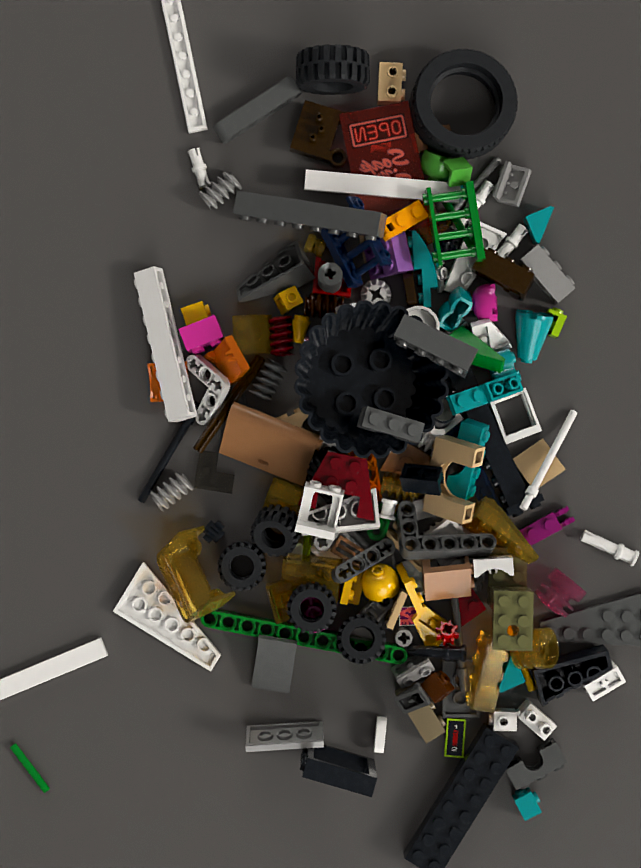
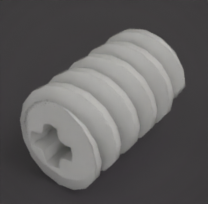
[198,171,242,209]
[150,473,194,511]

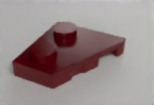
[450,588,486,627]

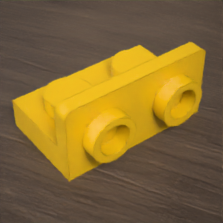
[340,565,364,605]

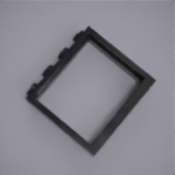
[300,745,377,797]

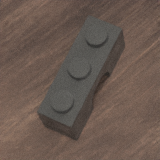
[357,406,425,444]
[506,738,567,790]

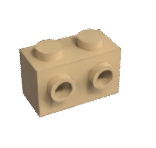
[377,62,406,106]

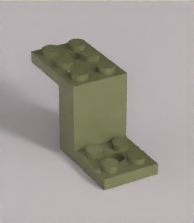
[487,547,534,651]

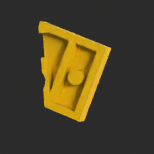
[395,563,424,614]

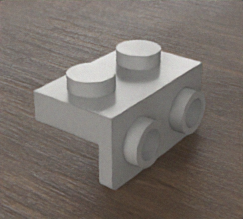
[493,161,532,207]
[391,656,435,689]

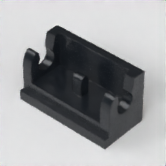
[400,463,444,496]

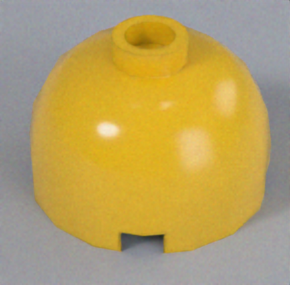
[361,563,400,602]

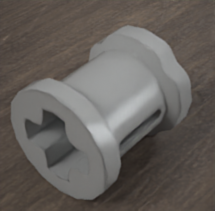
[394,627,413,647]

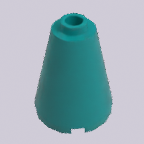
[515,310,554,363]

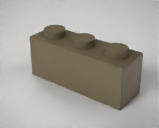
[395,681,446,744]

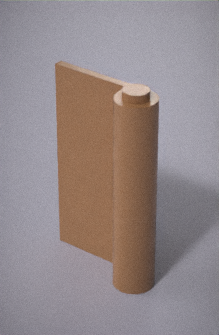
[219,402,323,486]

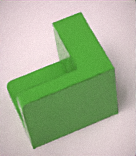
[443,157,473,187]

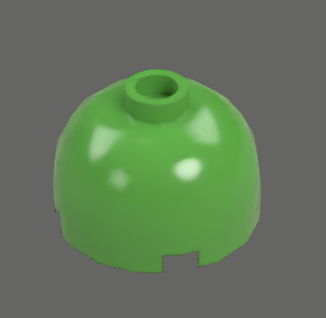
[420,149,452,181]

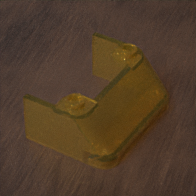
[157,526,236,623]

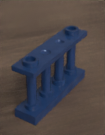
[320,196,393,288]

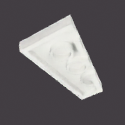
[443,222,507,293]

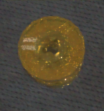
[510,628,559,669]

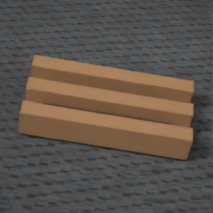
[330,535,373,569]

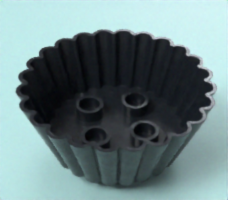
[294,300,449,458]

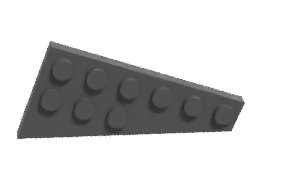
[538,593,641,646]

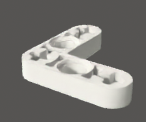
[186,354,230,425]

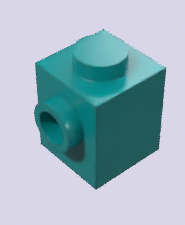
[512,787,542,821]

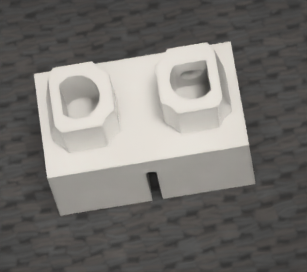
[516,699,557,741]

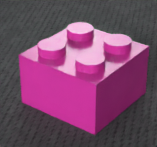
[178,315,225,355]

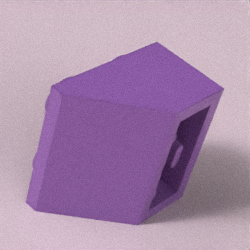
[364,232,413,280]

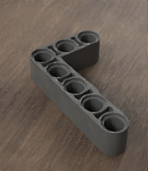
[395,500,497,560]

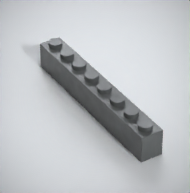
[233,191,387,241]

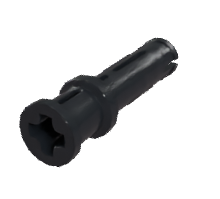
[407,644,467,662]

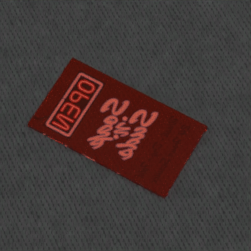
[339,101,430,240]

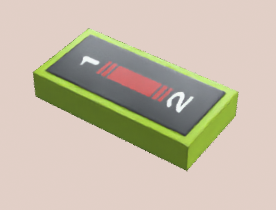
[444,718,466,758]

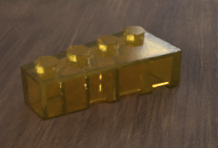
[466,630,509,713]

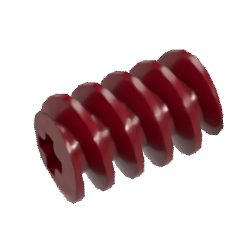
[268,316,294,356]

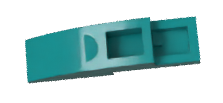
[407,231,438,309]
[446,372,524,416]

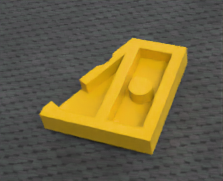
[411,604,449,646]

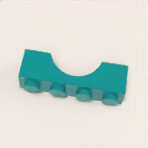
[446,418,490,500]

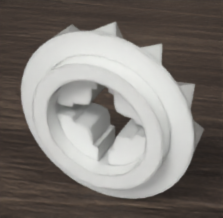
[361,279,391,305]

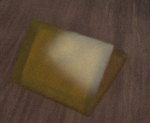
[266,576,298,624]

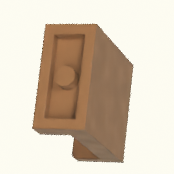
[422,556,475,601]

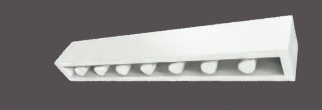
[134,266,197,422]

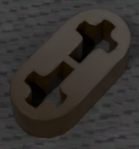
[402,272,417,308]

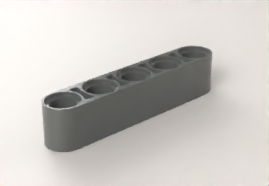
[213,76,302,144]

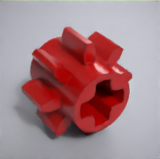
[435,620,459,646]

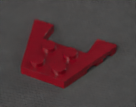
[298,450,374,521]

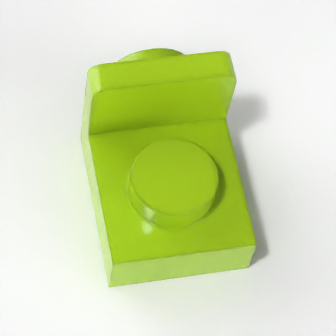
[546,307,567,338]

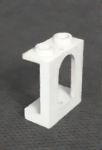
[294,480,345,540]

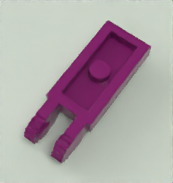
[519,506,575,547]

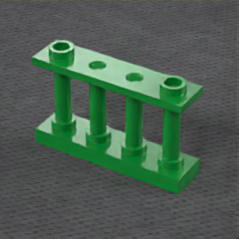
[422,181,486,268]

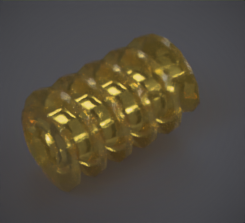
[380,472,420,502]

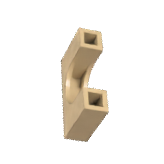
[422,435,485,525]

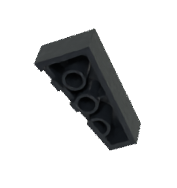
[529,644,613,707]

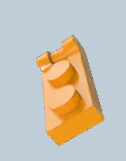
[383,200,429,242]

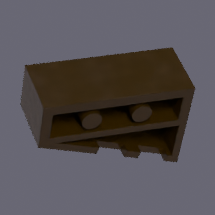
[472,248,535,301]

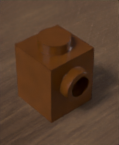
[421,670,455,703]

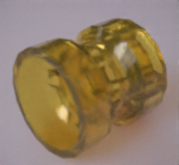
[303,233,326,258]

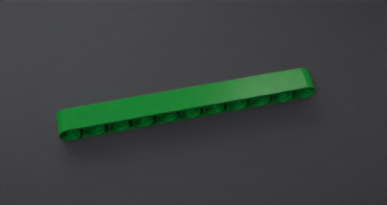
[201,608,407,664]

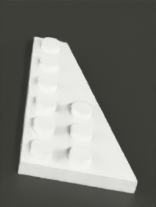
[113,562,221,672]

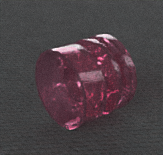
[534,567,587,618]

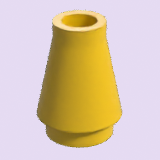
[292,314,311,343]

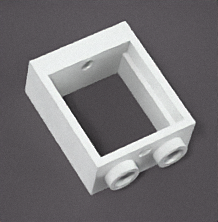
[488,388,542,444]

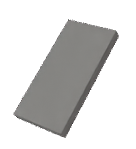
[245,721,324,752]

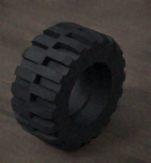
[296,44,370,95]

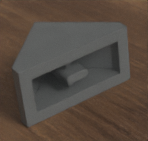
[393,682,431,714]

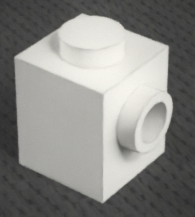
[488,708,517,731]

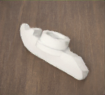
[435,260,449,293]

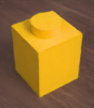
[180,301,212,326]

